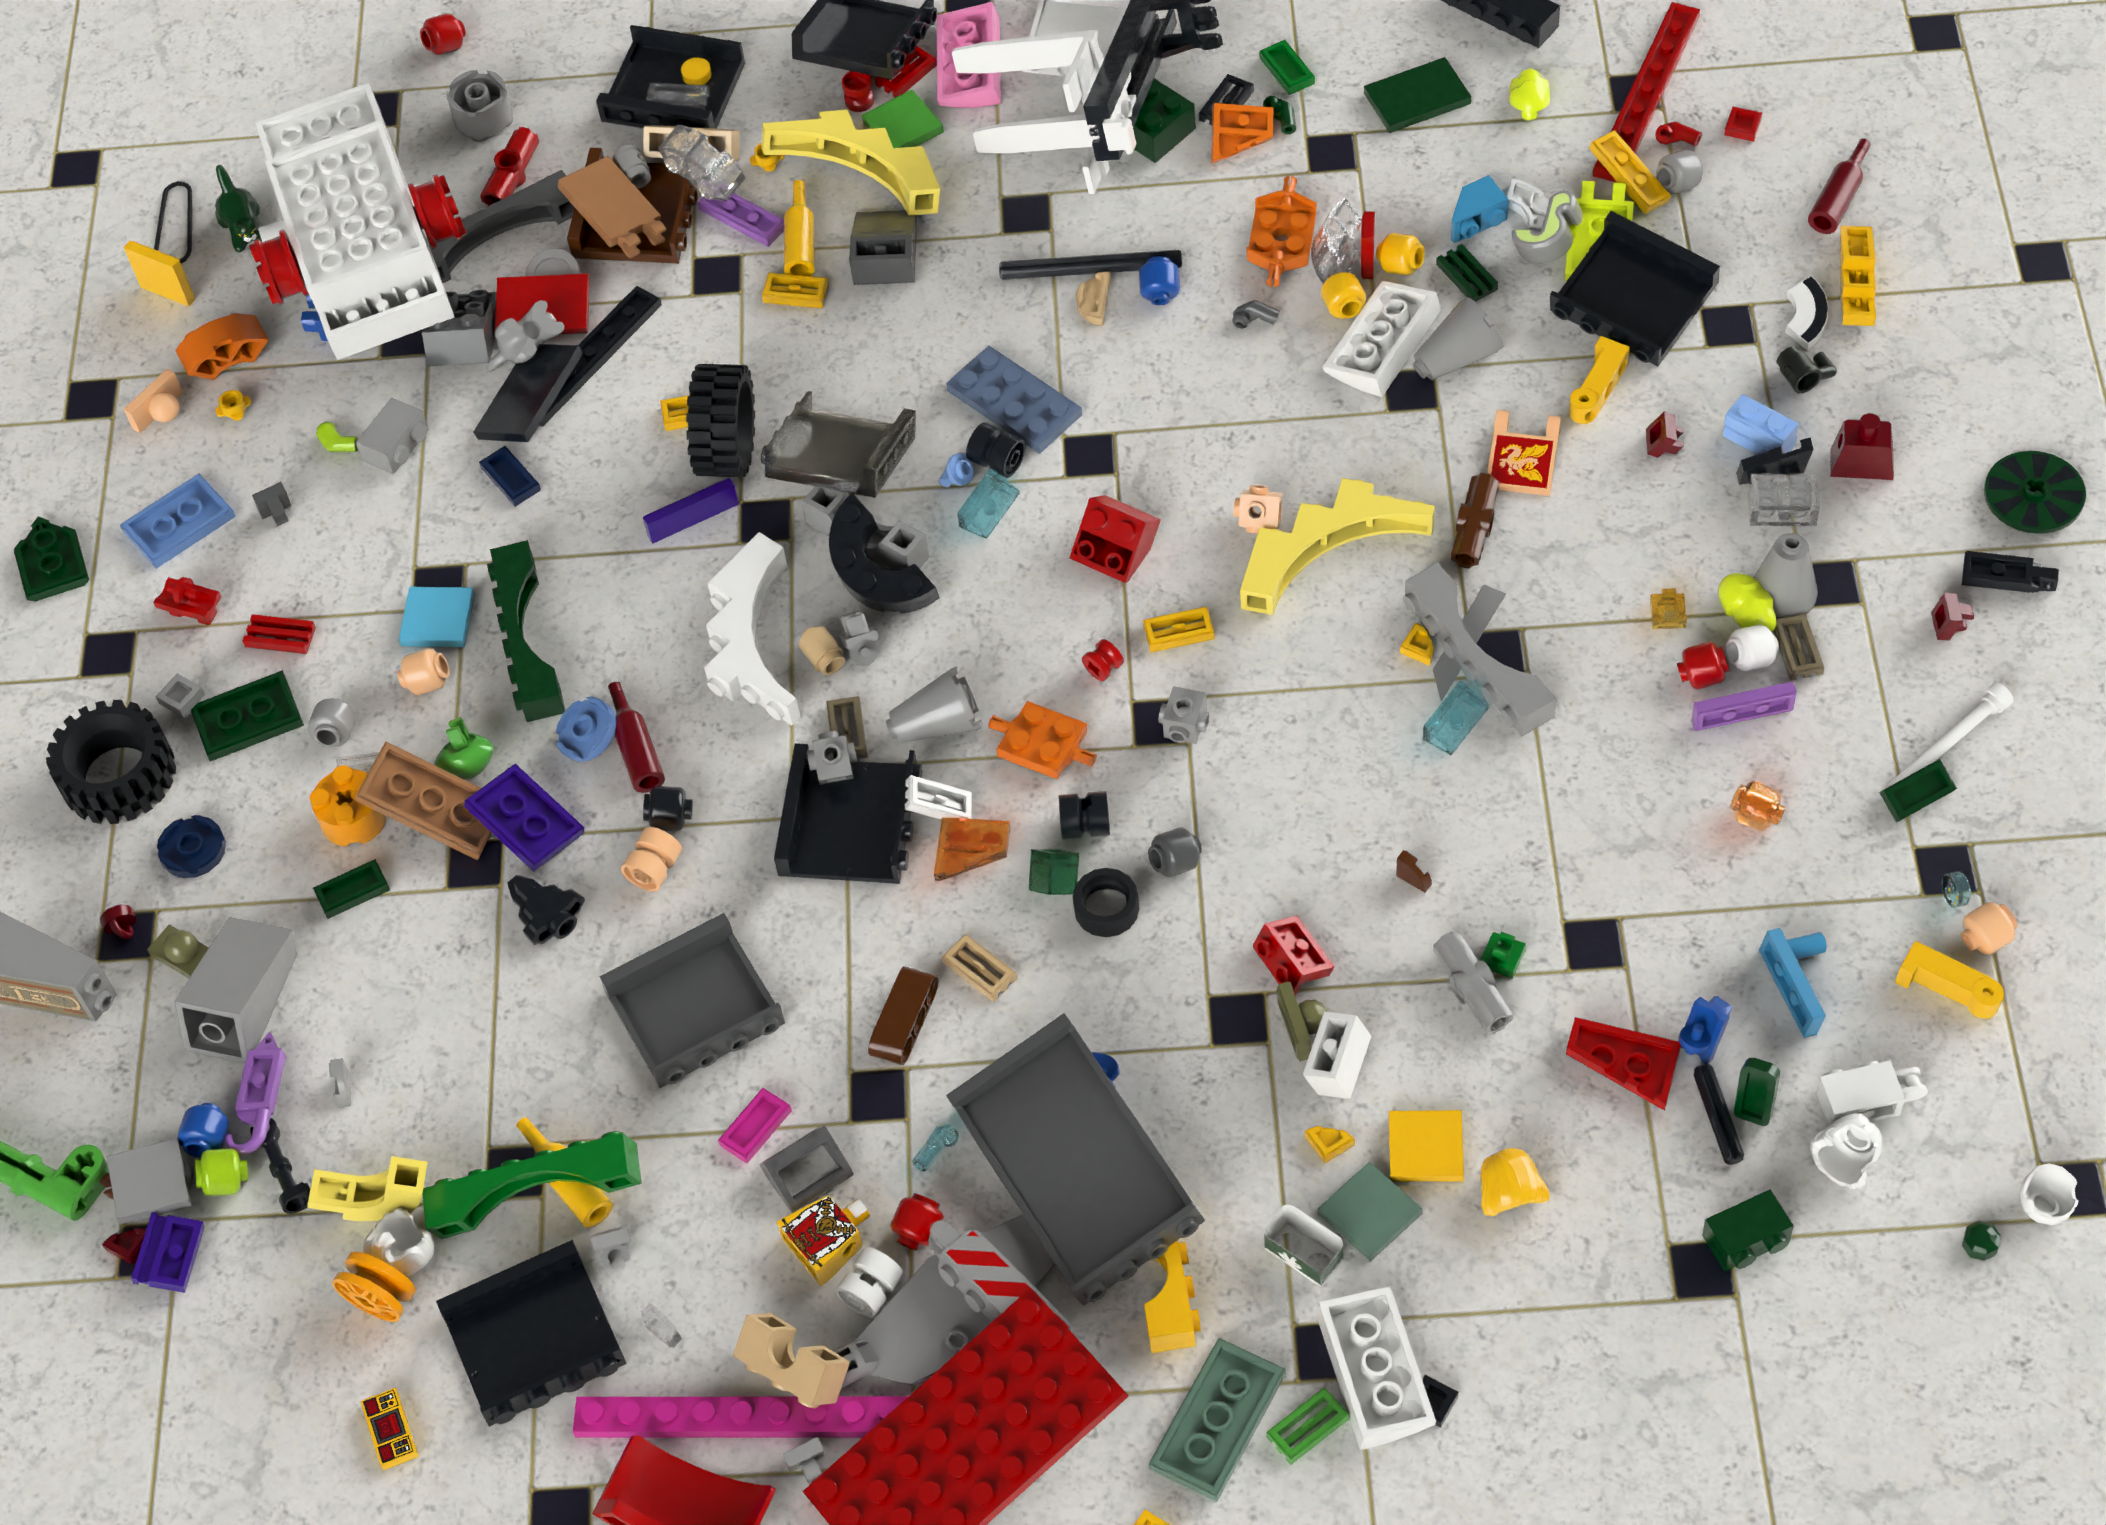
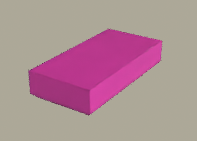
[718,1088,792,1164]

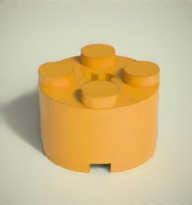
[309,765,386,846]

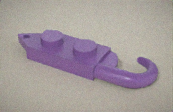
[225,1032,286,1155]

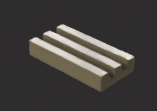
[1773,614,1824,680]
[826,696,868,759]

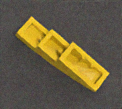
[1840,226,1876,326]

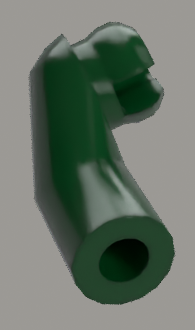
[1263,95,1296,135]

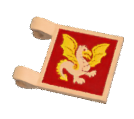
[1487,410,1561,496]

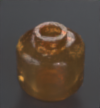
[1730,780,1785,831]

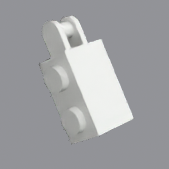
[1816,1060,1928,1126]

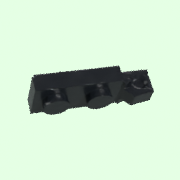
[1961,551,2059,593]

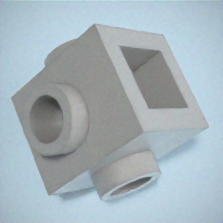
[1158,686,1209,744]
[807,731,857,785]

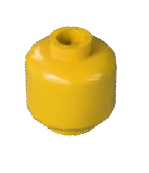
[1376,233,1425,275]
[1321,272,1366,319]

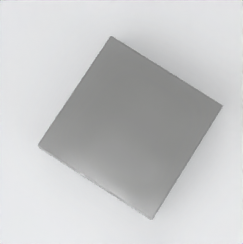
[106,1138,191,1224]

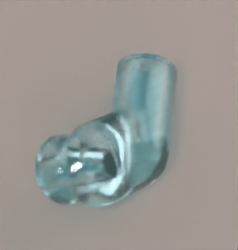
[912,1124,959,1172]

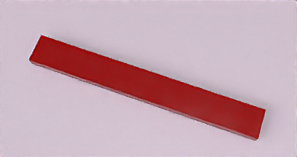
[1592,2,1700,183]

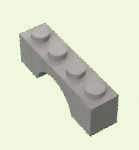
[802,479,929,571]

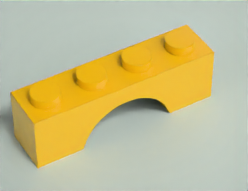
[1144,1240,1201,1353]

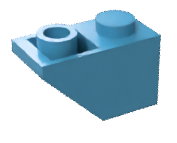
[1451,175,1508,244]

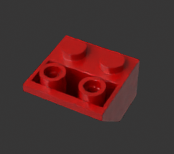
[1069,495,1161,583]

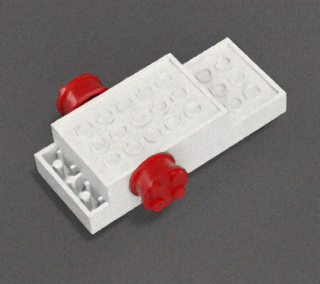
[249,82,467,360]

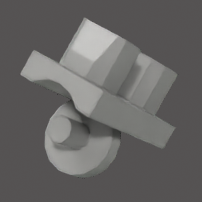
[838,611,880,666]

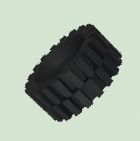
[686,364,755,477]
[46,700,176,824]

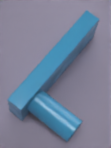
[1759,928,1827,1038]

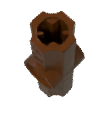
[1451,473,1499,569]

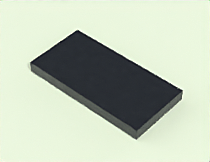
[473,344,583,442]

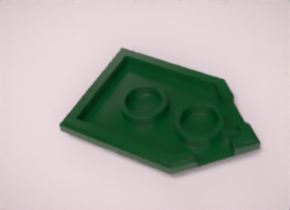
[14,516,89,602]

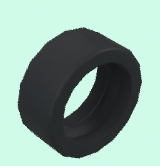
[1072,868,1140,937]

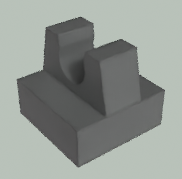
[252,482,291,526]

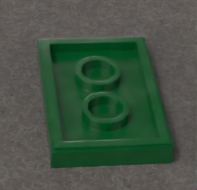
[1364,57,1471,133]
[191,670,304,762]

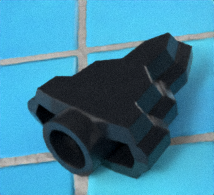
[507,875,585,945]

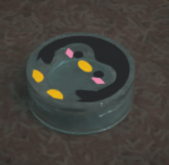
[1942,871,1971,908]

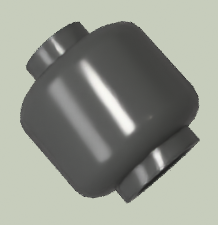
[1148,827,1202,877]

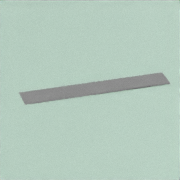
[1433,585,1506,702]

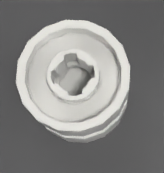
[835,1247,904,1318]

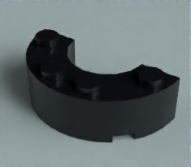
[829,493,940,613]

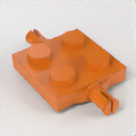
[988,701,1097,779]

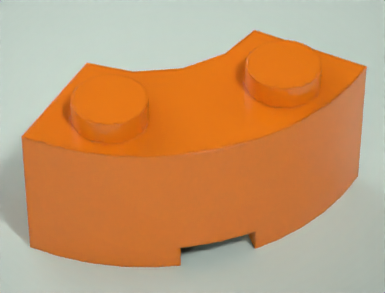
[175,313,269,380]

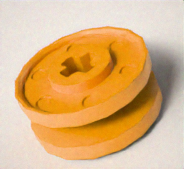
[332,1252,416,1322]

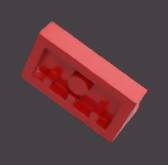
[1253,915,1334,995]

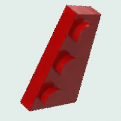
[1566,1017,1681,1111]

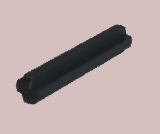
[1693,1064,1744,1165]

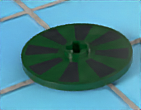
[1984,451,2086,534]

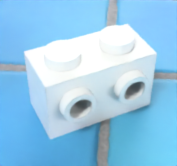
[1303,1011,1371,1099]

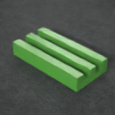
[1266,1387,1349,1465]

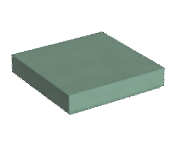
[1318,1162,1422,1262]

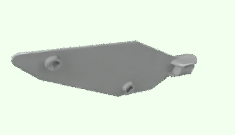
[833,1214,1055,1388]

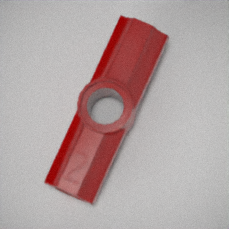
[480,127,539,206]

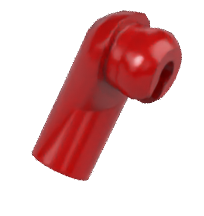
[1655,122,1702,146]

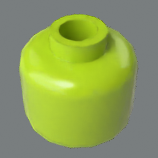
[195,1148,248,1196]

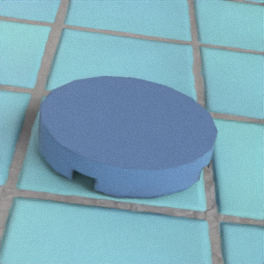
[556,697,616,762]

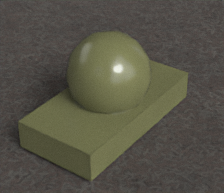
[147,924,209,978]
[1277,981,1328,1062]

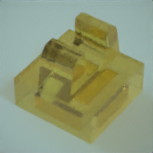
[1650,588,1687,629]

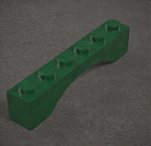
[487,540,565,722]

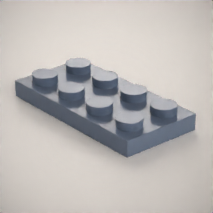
[946,345,1082,454]

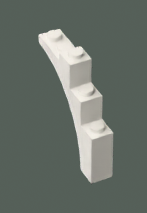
[704,532,801,725]

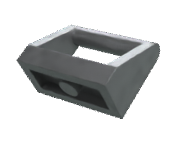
[759,1125,854,1213]

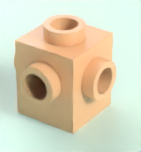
[1233,485,1283,533]

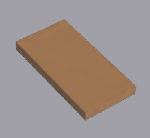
[355,741,492,860]

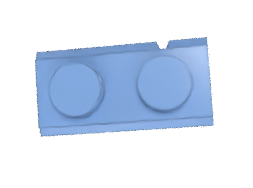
[1723,394,1799,455]

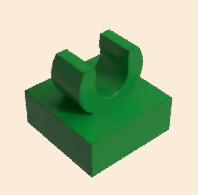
[1480,932,1526,979]

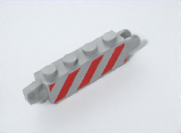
[928,1219,1071,1331]

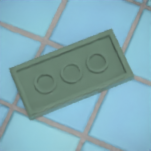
[1149,1337,1286,1502]

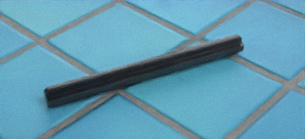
[999,250,1182,280]

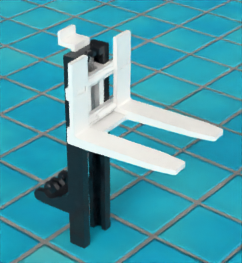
[952,0,1223,194]

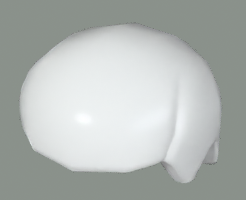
[2019,1163,2079,1225]

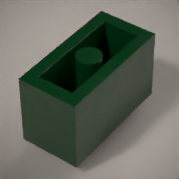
[1702,1189,1794,1272]

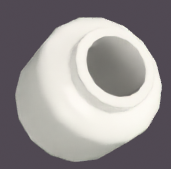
[1726,625,1779,671]

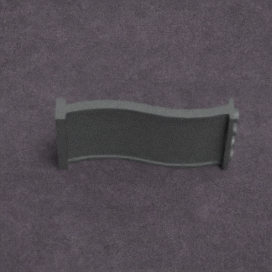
[946,1013,1205,1306]

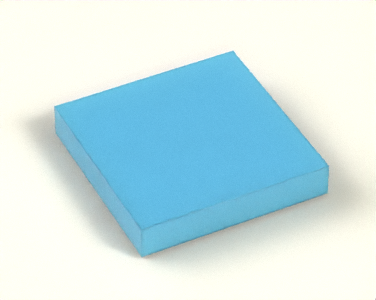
[399,587,475,647]

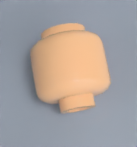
[397,648,450,695]
[1961,902,2018,955]

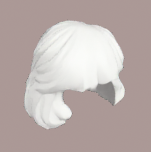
[1810,1113,1882,1189]
[363,1207,434,1277]

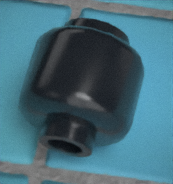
[643,786,693,831]

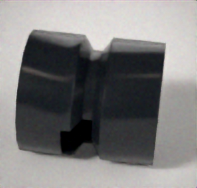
[966,422,1026,478]
[1059,791,1110,839]

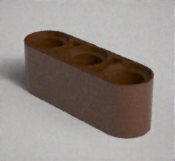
[868,966,939,1065]

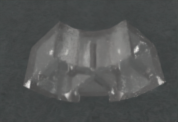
[658,124,746,202]
[1311,198,1362,284]

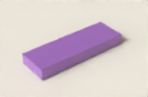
[697,184,784,247]
[1691,681,1797,731]

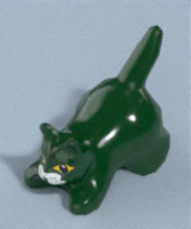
[215,165,263,252]

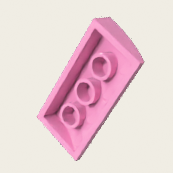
[937,2,1001,108]

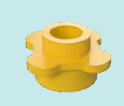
[750,143,785,172]
[215,390,252,421]

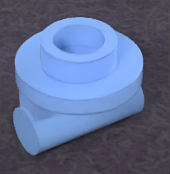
[939,453,974,487]

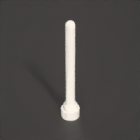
[1887,683,2013,788]

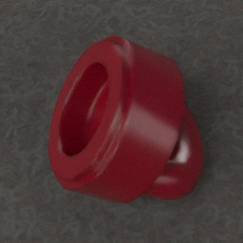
[100,904,137,940]

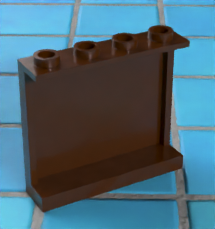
[567,147,703,264]

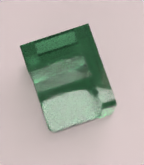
[1029,849,1079,895]

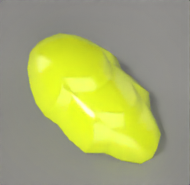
[1509,68,1550,120]
[1718,573,1776,632]

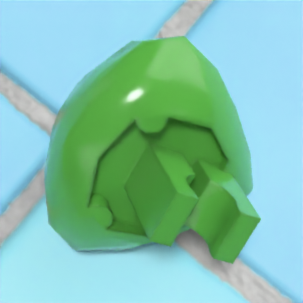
[434,717,493,779]

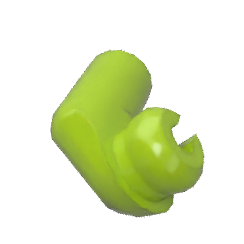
[316,422,358,452]

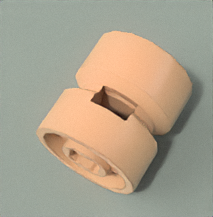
[621,827,683,892]

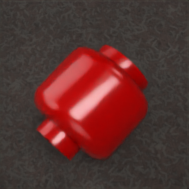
[420,13,466,55]
[1677,641,1730,690]
[890,1193,944,1251]

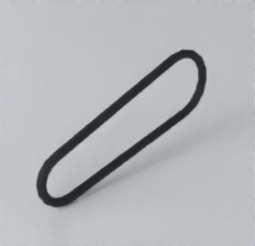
[154,181,192,264]

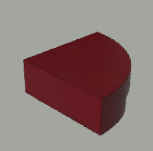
[102,1227,146,1265]

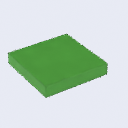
[862,90,944,148]

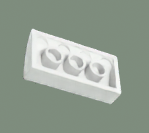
[1323,281,1441,397]
[1316,1286,1436,1450]

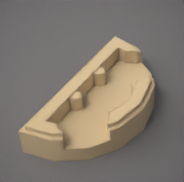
[1076,272,1111,326]

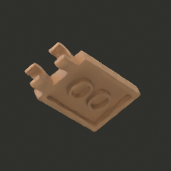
[558,156,666,258]

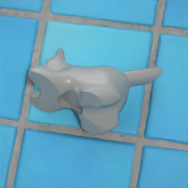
[486,300,564,371]

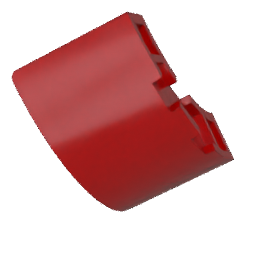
[592,1435,776,1525]

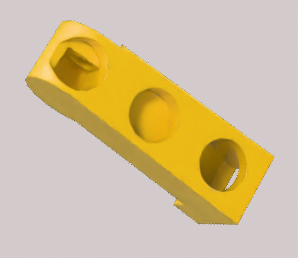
[1569,336,1630,424]
[1895,940,2004,1019]

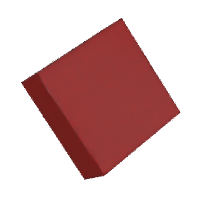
[1724,107,1762,142]

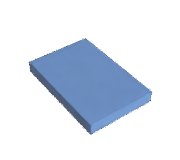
[120,473,236,569]

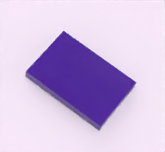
[464,763,584,872]

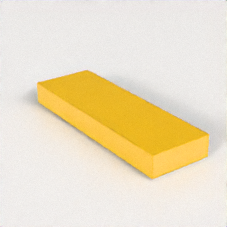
[1588,130,1671,215]

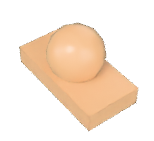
[124,369,183,433]

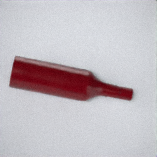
[1808,139,1871,234]
[608,681,665,793]

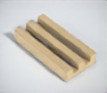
[942,934,1017,1002]

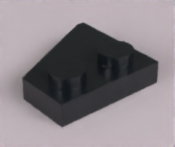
[1736,438,1814,486]

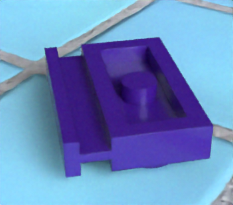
[131,1212,205,1293]

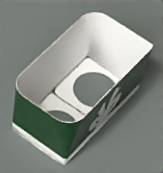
[1264,1205,1344,1288]

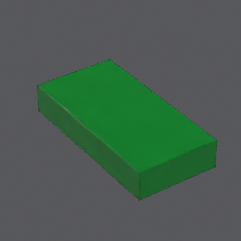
[1259,40,1315,95]

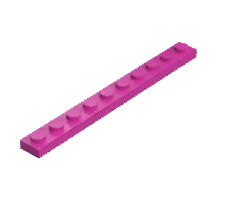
[573,1396,908,1438]

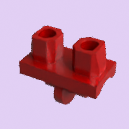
[153,577,222,625]

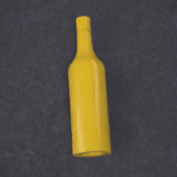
[784,180,815,276]
[516,1117,613,1228]

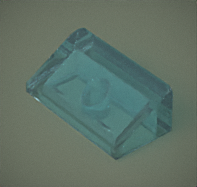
[957,469,1020,539]
[1423,681,1489,755]

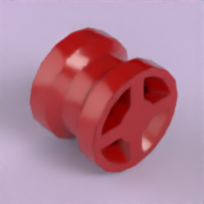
[1082,639,1124,681]

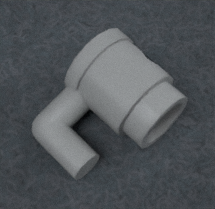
[612,145,651,189]

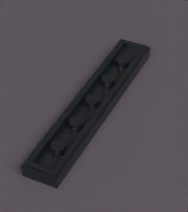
[539,286,662,426]

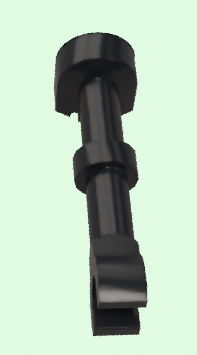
[250,1118,311,1214]

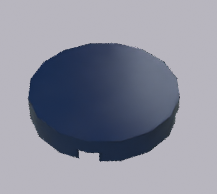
[157,815,226,878]

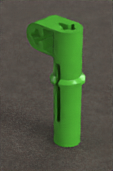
[0,1141,109,1221]

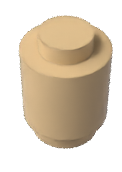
[799,626,845,675]

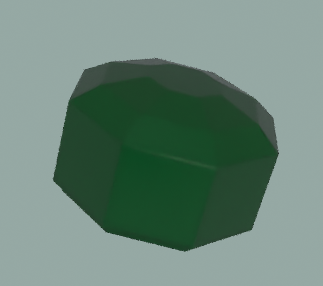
[1962,1221,2001,1261]

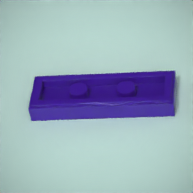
[643,478,739,544]

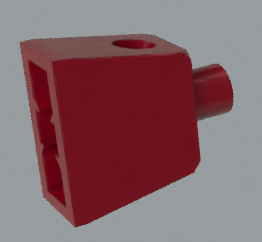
[1830,413,1894,480]

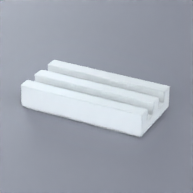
[905,775,972,826]

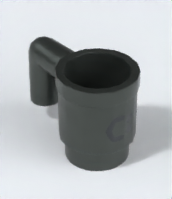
[1776,346,1837,393]

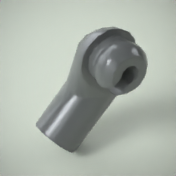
[1232,300,1280,329]

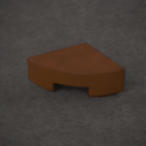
[1396,850,1432,893]

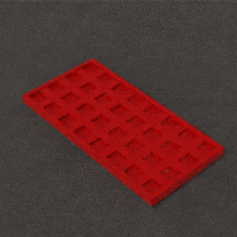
[802,1288,1129,1525]

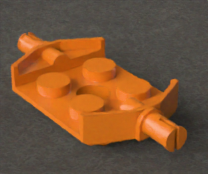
[1246,176,1317,287]

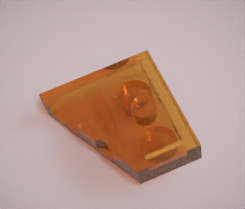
[934,817,1011,881]

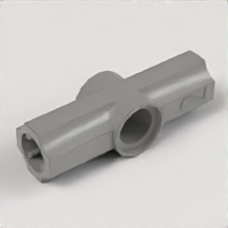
[1433,932,1513,1033]

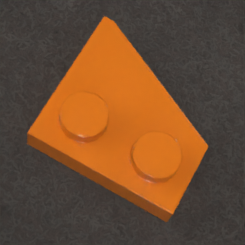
[1211,103,1274,163]

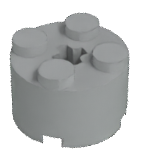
[447,70,513,142]

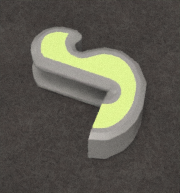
[1512,190,1583,263]

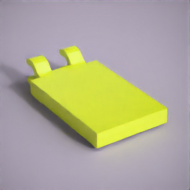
[1565,181,1634,281]

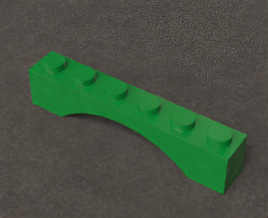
[422,1131,642,1239]

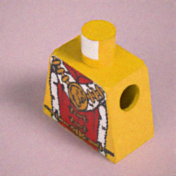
[776,1196,870,1287]

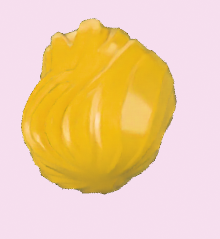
[1480,1148,1550,1216]

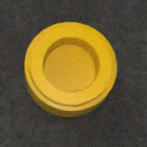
[681,58,712,86]

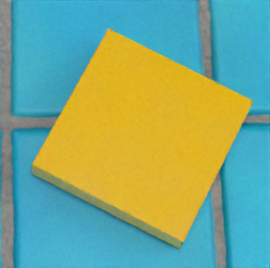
[124,240,195,307]
[1388,1110,1464,1182]

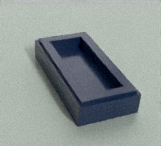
[479,446,541,507]

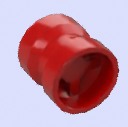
[842,71,874,112]

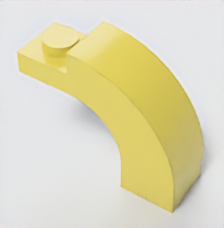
[307,1156,428,1221]

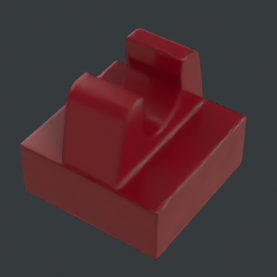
[1646,411,1684,458]
[1931,593,1974,641]

